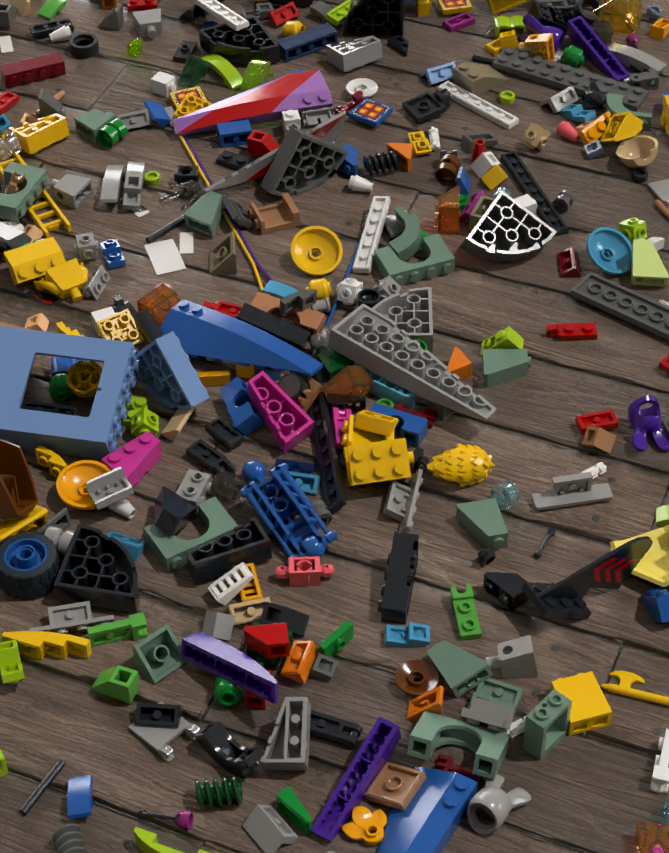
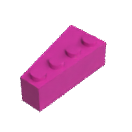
[247,371,314,454]

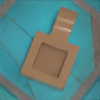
[4,169,25,194]

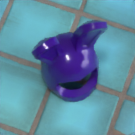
[517,14,565,53]
[628,395,669,452]

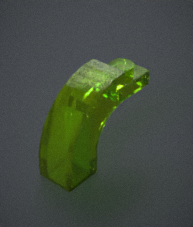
[240,59,274,93]

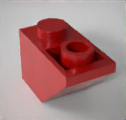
[247,130,280,157]
[243,622,290,658]

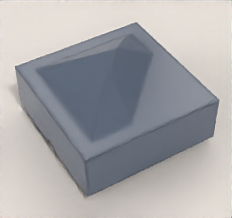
[583,139,604,160]

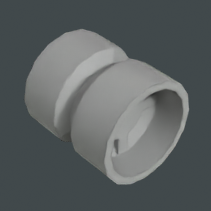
[44,526,75,556]

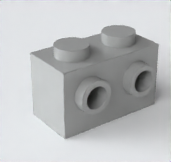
[176,469,214,515]

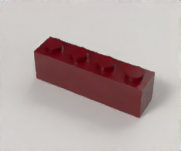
[0,52,66,89]

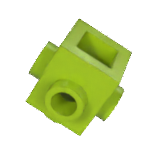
[618,218,647,244]
[131,407,159,437]

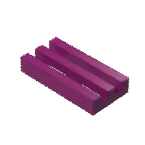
[442,12,475,33]
[459,189,485,223]

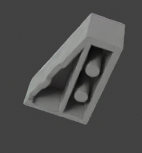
[326,36,383,72]
[260,697,311,770]

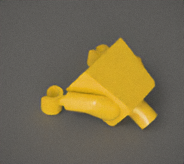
[33,258,88,302]

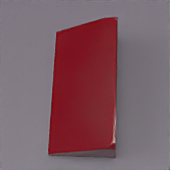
[557,247,582,278]

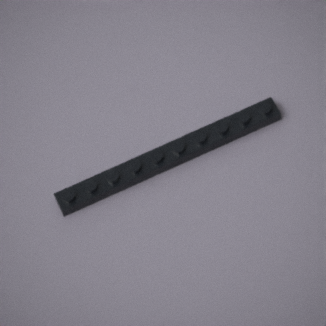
[308,369,347,515]

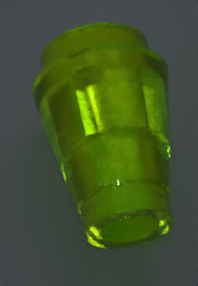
[127,38,143,57]

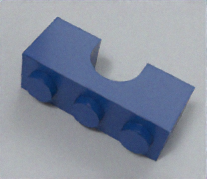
[220,376,264,436]
[370,403,428,447]

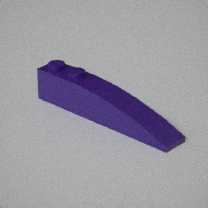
[567,15,630,82]
[181,631,278,704]
[310,717,401,842]

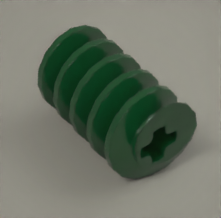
[195,776,243,808]

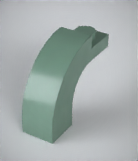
[605,93,652,131]
[389,205,422,262]

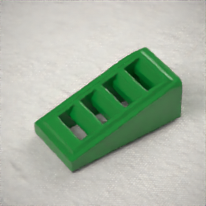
[277,786,312,836]

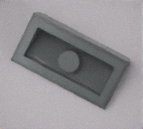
[36,508,71,535]

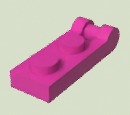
[330,407,352,449]

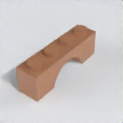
[251,291,325,339]

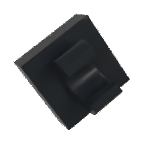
[409,446,430,474]

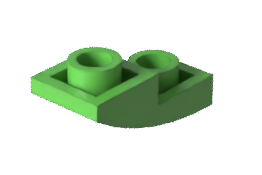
[37,0,67,21]

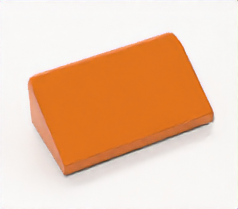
[281,640,318,683]

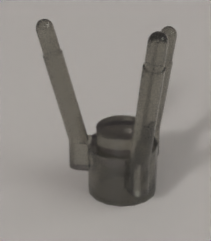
[159,180,201,210]

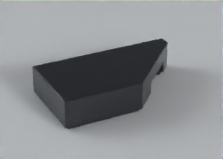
[387,35,409,57]

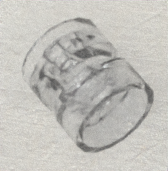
[0,131,23,161]

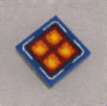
[349,98,393,128]

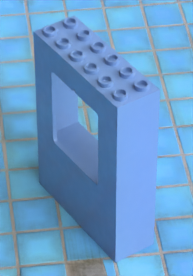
[0,326,140,459]

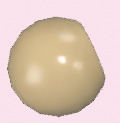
[616,135,658,169]

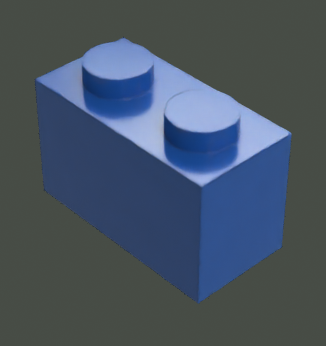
[217,119,252,148]

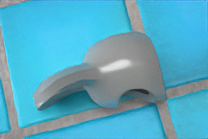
[467,774,531,835]

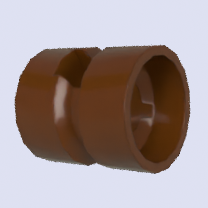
[435,154,461,185]

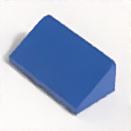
[143,101,171,128]
[456,167,471,195]

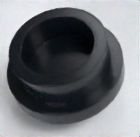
[477,547,496,566]

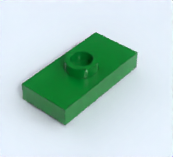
[319,620,354,657]

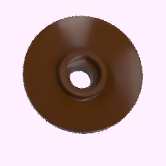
[395,660,439,696]

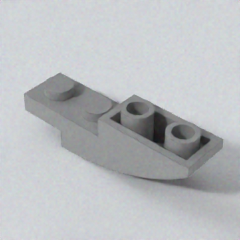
[123,161,145,211]

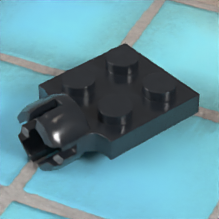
[402,88,453,124]

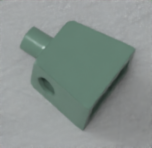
[74,109,115,143]

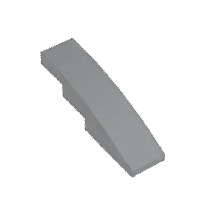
[608,43,667,75]
[100,165,124,203]

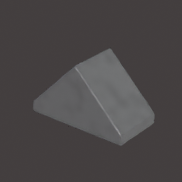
[97,3,124,31]

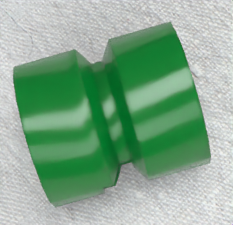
[97,119,128,148]

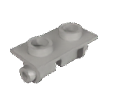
[301,107,334,127]
[82,265,110,301]

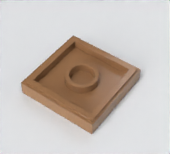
[364,762,427,811]

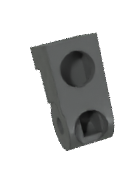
[629,68,660,90]

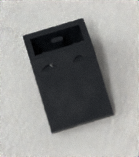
[526,1,574,35]

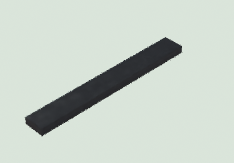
[500,151,569,237]

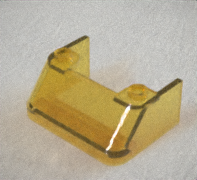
[593,0,642,33]

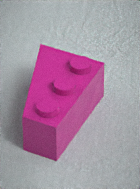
[101,431,162,487]

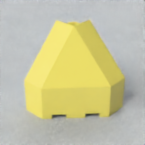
[610,525,669,587]

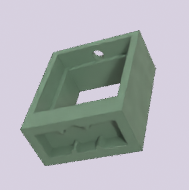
[523,689,572,760]

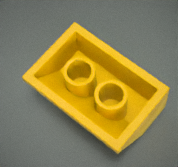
[3,237,66,286]
[0,505,49,546]

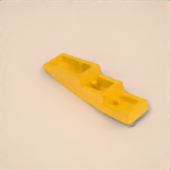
[1,631,92,660]

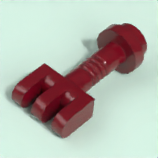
[334,91,363,115]
[394,402,437,429]
[434,755,483,782]

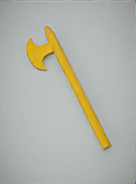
[601,670,669,706]

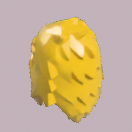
[427,443,495,487]

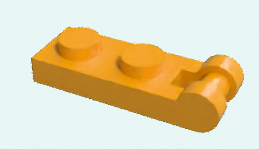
[578,111,611,145]

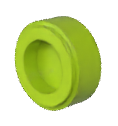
[499,91,515,105]
[144,171,161,186]

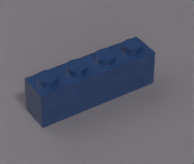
[276,23,338,63]

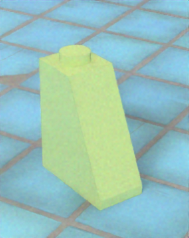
[631,239,669,287]

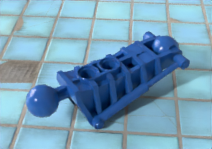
[239,460,337,564]

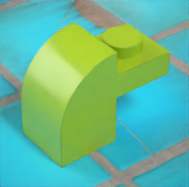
[0,639,25,684]

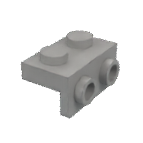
[85,467,134,510]
[460,697,515,732]

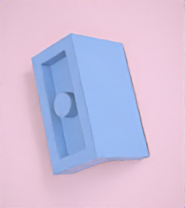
[420,62,456,86]

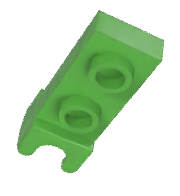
[450,584,482,641]
[87,612,148,647]

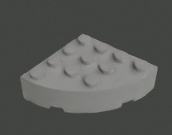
[372,287,433,352]

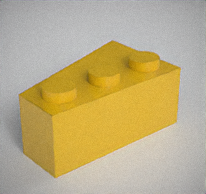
[8,113,70,155]

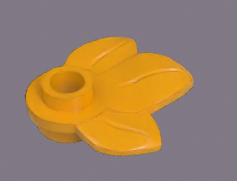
[342,806,387,845]

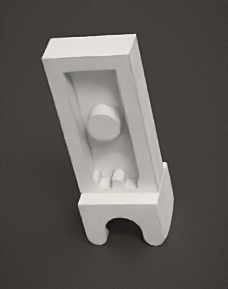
[650,729,669,794]

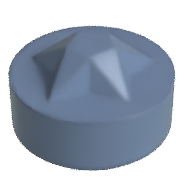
[646,5,662,20]

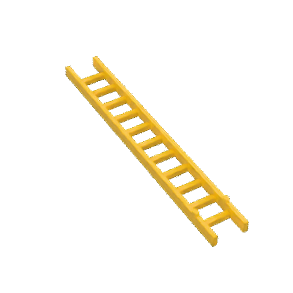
[0,132,72,239]

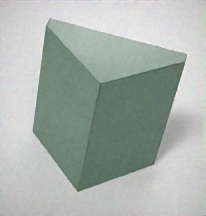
[132,624,187,683]

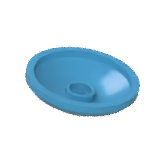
[586,227,632,275]

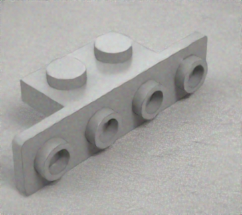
[383,469,423,533]
[532,472,613,511]
[28,601,114,634]

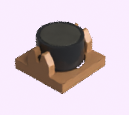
[276,373,324,413]

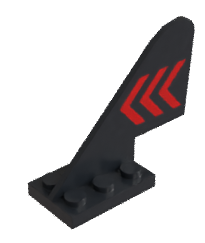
[521,536,653,619]

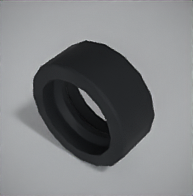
[573,0,604,25]
[69,33,99,58]

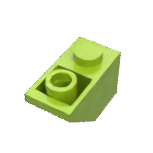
[480,326,524,356]

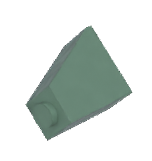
[183,191,225,237]
[482,349,531,388]
[456,498,508,549]
[426,640,493,698]

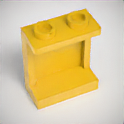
[341,414,394,454]
[550,671,612,736]

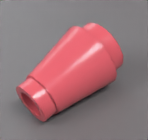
[556,121,580,143]

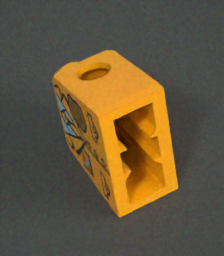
[518,33,555,61]

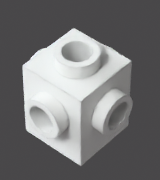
[336,278,363,305]

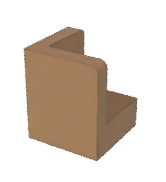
[582,426,616,453]

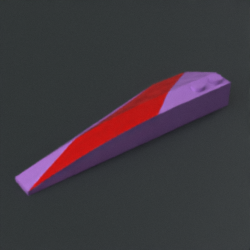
[172,70,333,136]

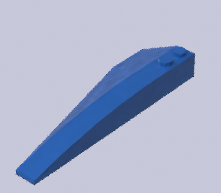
[160,299,323,377]
[377,767,477,853]

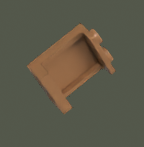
[248,193,300,235]

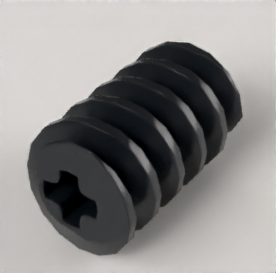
[363,150,399,176]

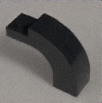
[195,721,265,777]

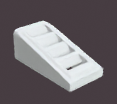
[208,562,254,605]

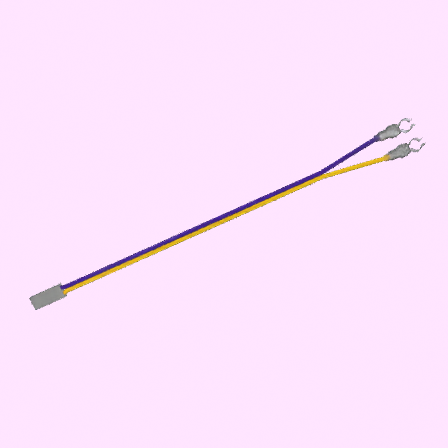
[164,106,281,319]

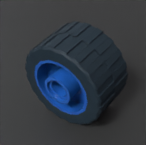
[0,532,60,600]

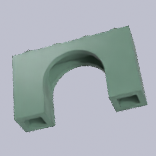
[0,162,49,222]
[374,234,455,286]
[144,497,238,572]
[407,711,510,779]

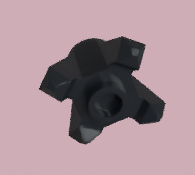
[581,81,607,110]

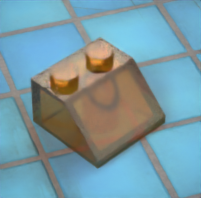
[435,186,460,235]
[137,284,182,326]
[320,365,375,396]

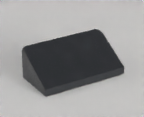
[135,702,183,728]

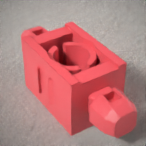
[276,556,334,587]

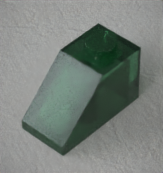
[178,54,210,88]

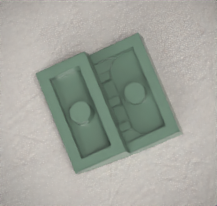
[468,678,524,717]

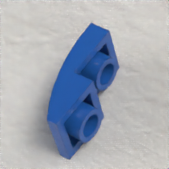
[100,239,126,269]
[67,775,93,819]

